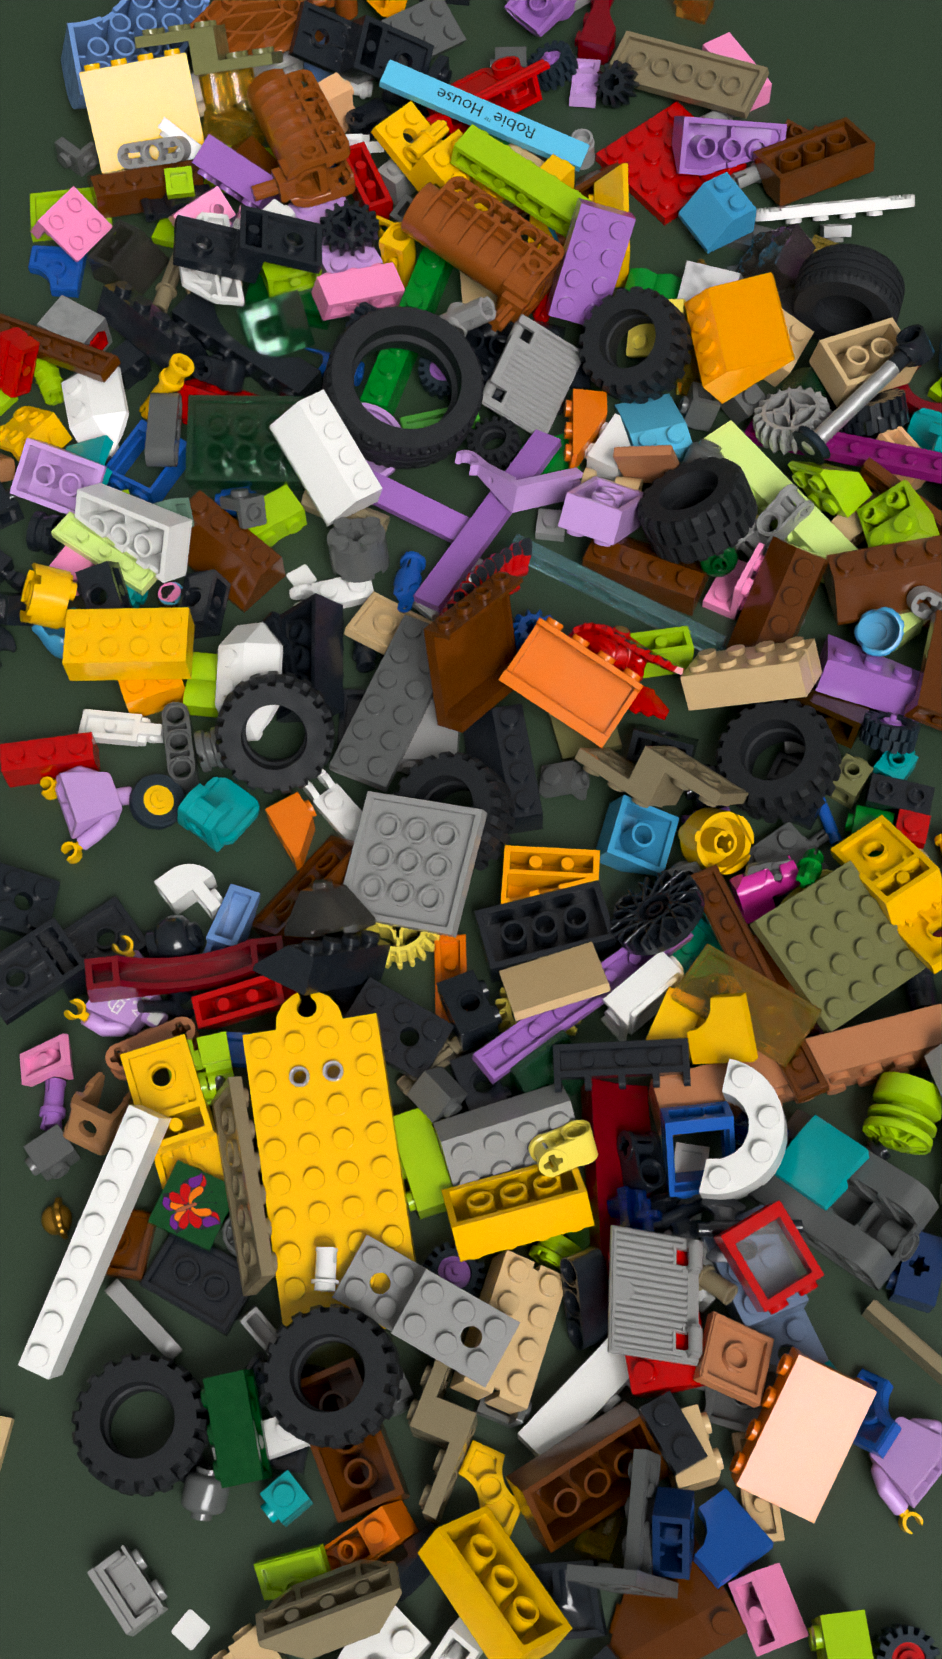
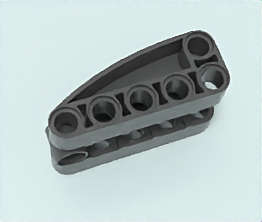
[745,1109,939,1291]

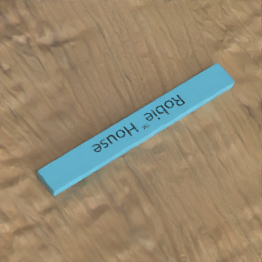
[379,59,590,172]

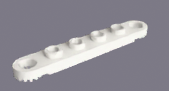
[755,194,915,224]

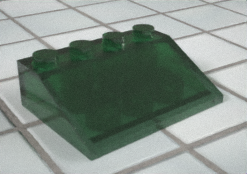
[185,395,305,491]

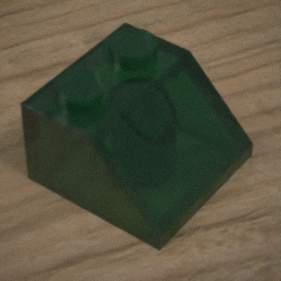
[236,289,315,357]
[510,1029,585,1096]

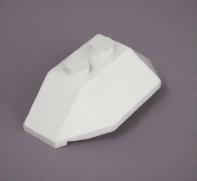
[179,212,245,306]
[61,367,129,458]
[215,622,283,742]

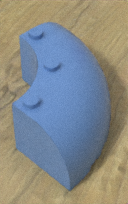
[61,0,210,109]

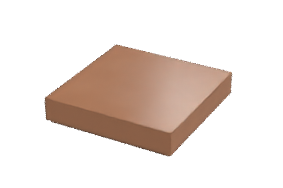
[613,445,680,483]
[693,1311,774,1408]

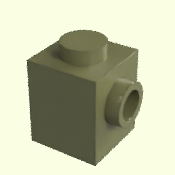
[826,753,874,809]

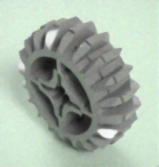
[753,385,832,455]

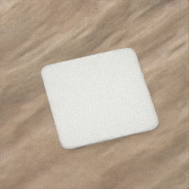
[286,564,317,587]
[171,1609,210,1650]

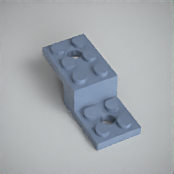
[701,1204,829,1366]

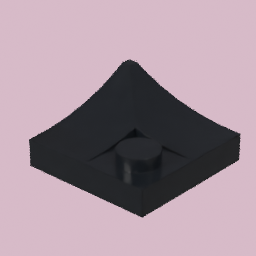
[529,1559,608,1640]

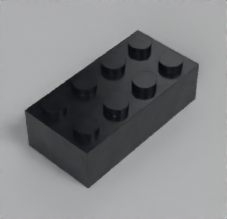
[474,880,616,983]

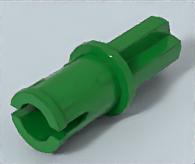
[796,848,824,889]

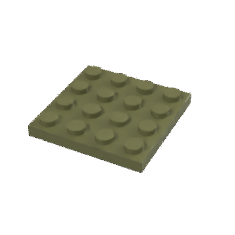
[750,860,926,1034]

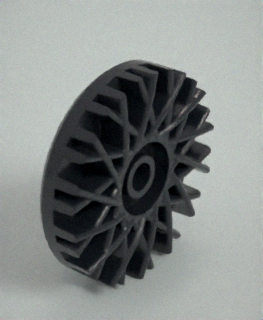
[610,870,705,956]

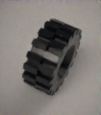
[833,388,910,437]

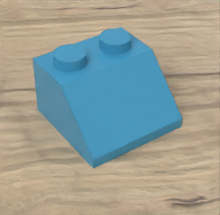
[678,172,757,254]
[596,795,679,876]

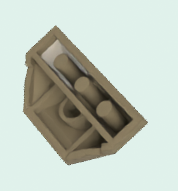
[255,1559,402,1659]

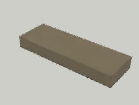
[861,1300,942,1386]

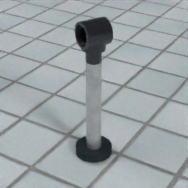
[792,324,935,465]

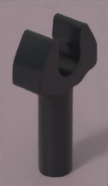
[137,991,195,1019]

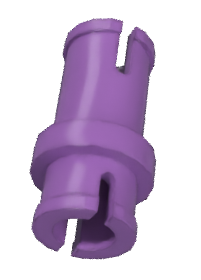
[39,1078,67,1131]

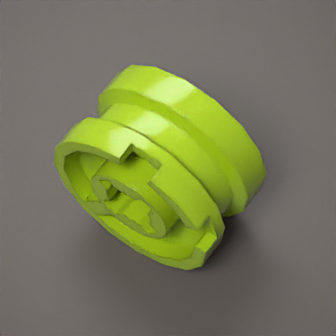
[529,1235,582,1274]

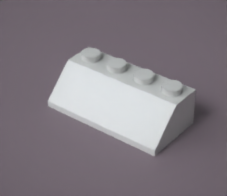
[269,389,383,526]

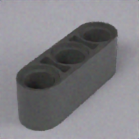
[145,393,182,467]
[161,702,200,794]

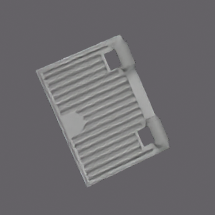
[482,314,582,434]
[607,1225,703,1366]

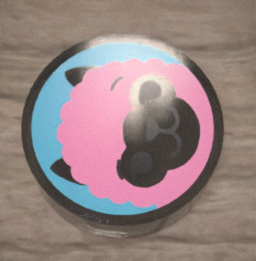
[156,581,183,608]

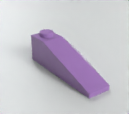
[672,116,787,175]

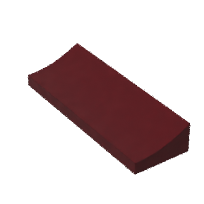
[580,1079,657,1285]

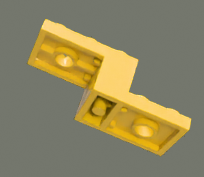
[371,101,506,211]
[830,815,942,975]
[120,1034,224,1189]

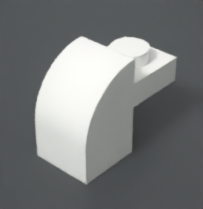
[154,864,223,921]

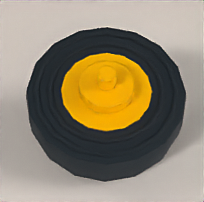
[129,774,185,830]

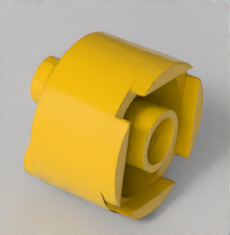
[20,563,77,630]
[678,808,754,874]

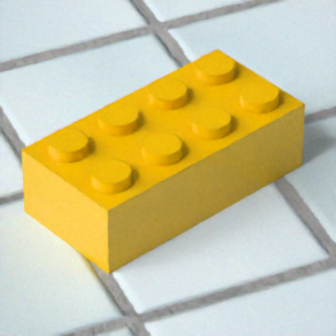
[62,607,195,681]
[441,1161,594,1262]
[418,1506,572,1659]

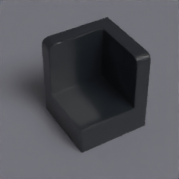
[0,592,34,626]

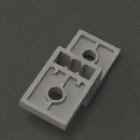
[332,1235,520,1388]

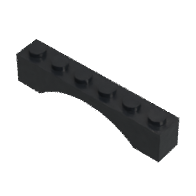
[171,292,323,405]

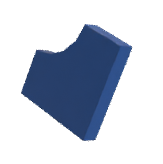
[28,245,88,298]
[852,1368,902,1459]
[694,1488,774,1589]

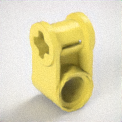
[528,1120,598,1177]

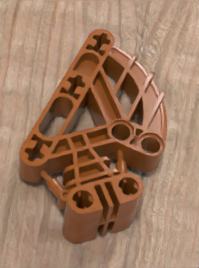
[190,0,358,55]

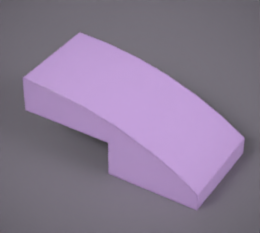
[569,58,601,108]

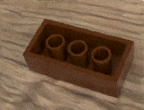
[506,1401,670,1553]

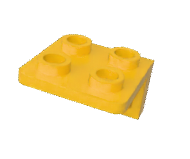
[0,406,73,462]

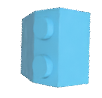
[614,393,692,463]

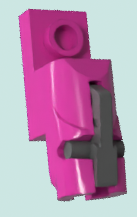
[729,855,801,924]

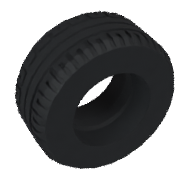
[791,244,905,340]

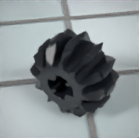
[594,60,641,108]

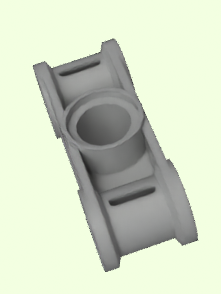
[735,484,814,559]

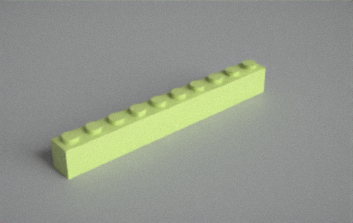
[704,420,924,652]

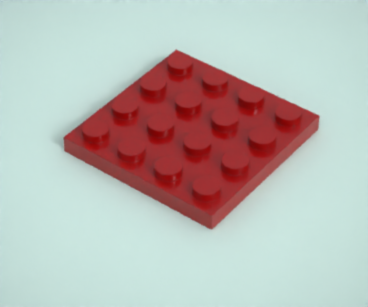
[595,101,747,226]

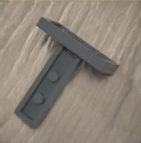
[566,1449,679,1599]

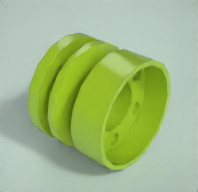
[862,1072,942,1155]

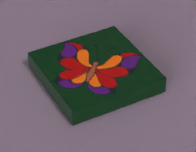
[148,1160,229,1251]

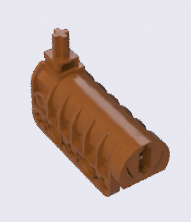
[247,69,356,208]
[401,176,565,332]

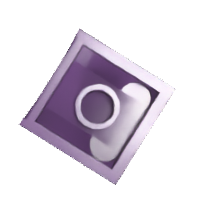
[504,0,577,37]

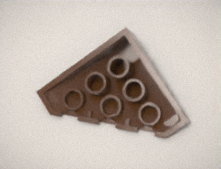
[609,1536,748,1659]

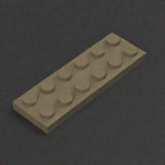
[610,31,769,119]
[211,1076,278,1296]

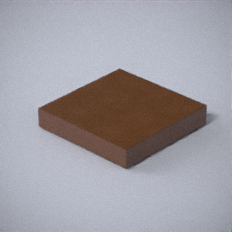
[105,1209,156,1282]

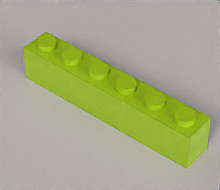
[450,124,593,238]

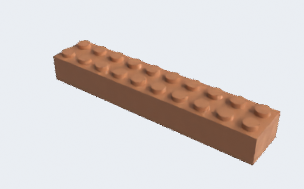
[648,1003,942,1137]

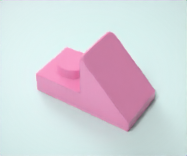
[20,1033,74,1087]

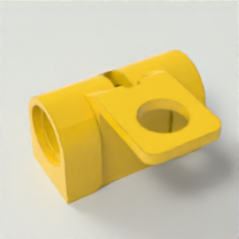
[376,215,417,288]

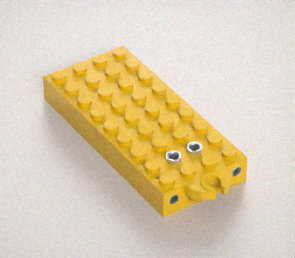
[242,992,416,1329]

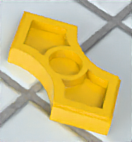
[458,1440,521,1538]

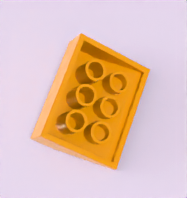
[684,272,795,404]

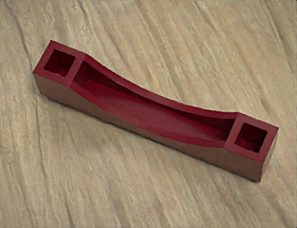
[575,0,616,65]
[84,935,283,1003]

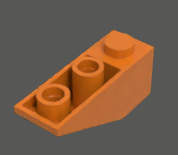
[564,388,607,469]
[324,1500,419,1571]

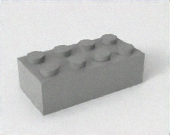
[433,1084,575,1187]

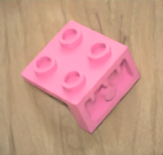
[30,186,112,262]
[702,542,765,620]

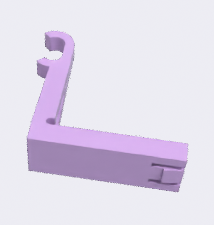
[455,450,583,513]

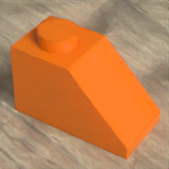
[265,792,317,871]

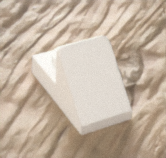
[158,117,202,160]

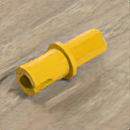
[404,120,449,163]

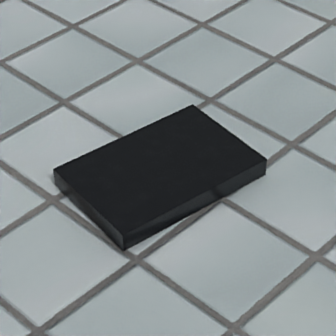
[139,1234,252,1336]

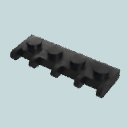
[553,1038,691,1093]

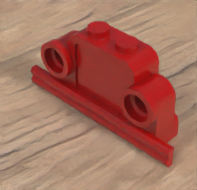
[425,56,550,138]

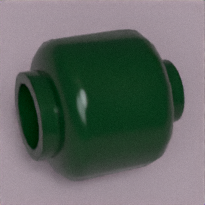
[698,546,738,577]

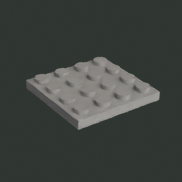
[336,791,487,938]

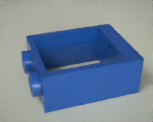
[106,419,193,504]
[660,1101,736,1199]

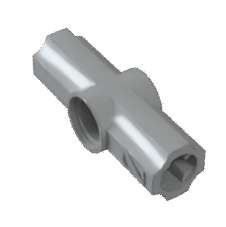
[440,296,497,337]

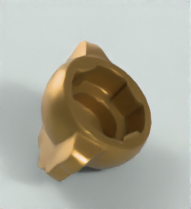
[41,1197,72,1240]

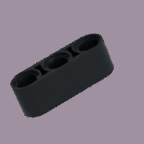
[560,1246,609,1350]

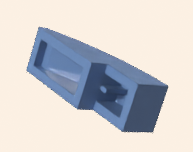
[202,884,261,988]

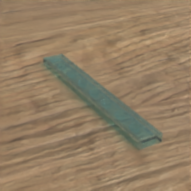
[512,534,726,651]

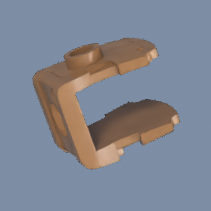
[63,1072,134,1155]

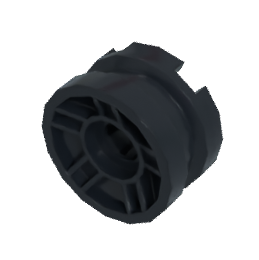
[26,511,63,556]

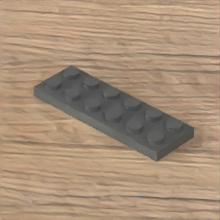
[329,614,433,792]

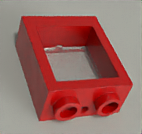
[713,1200,824,1315]

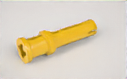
[139,353,195,420]

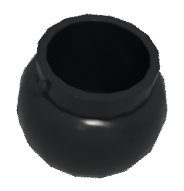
[145,915,204,958]

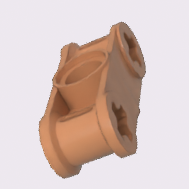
[105,1016,200,1081]

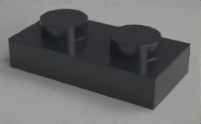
[637,1391,708,1477]

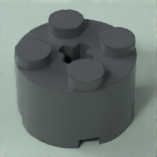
[327,517,390,583]

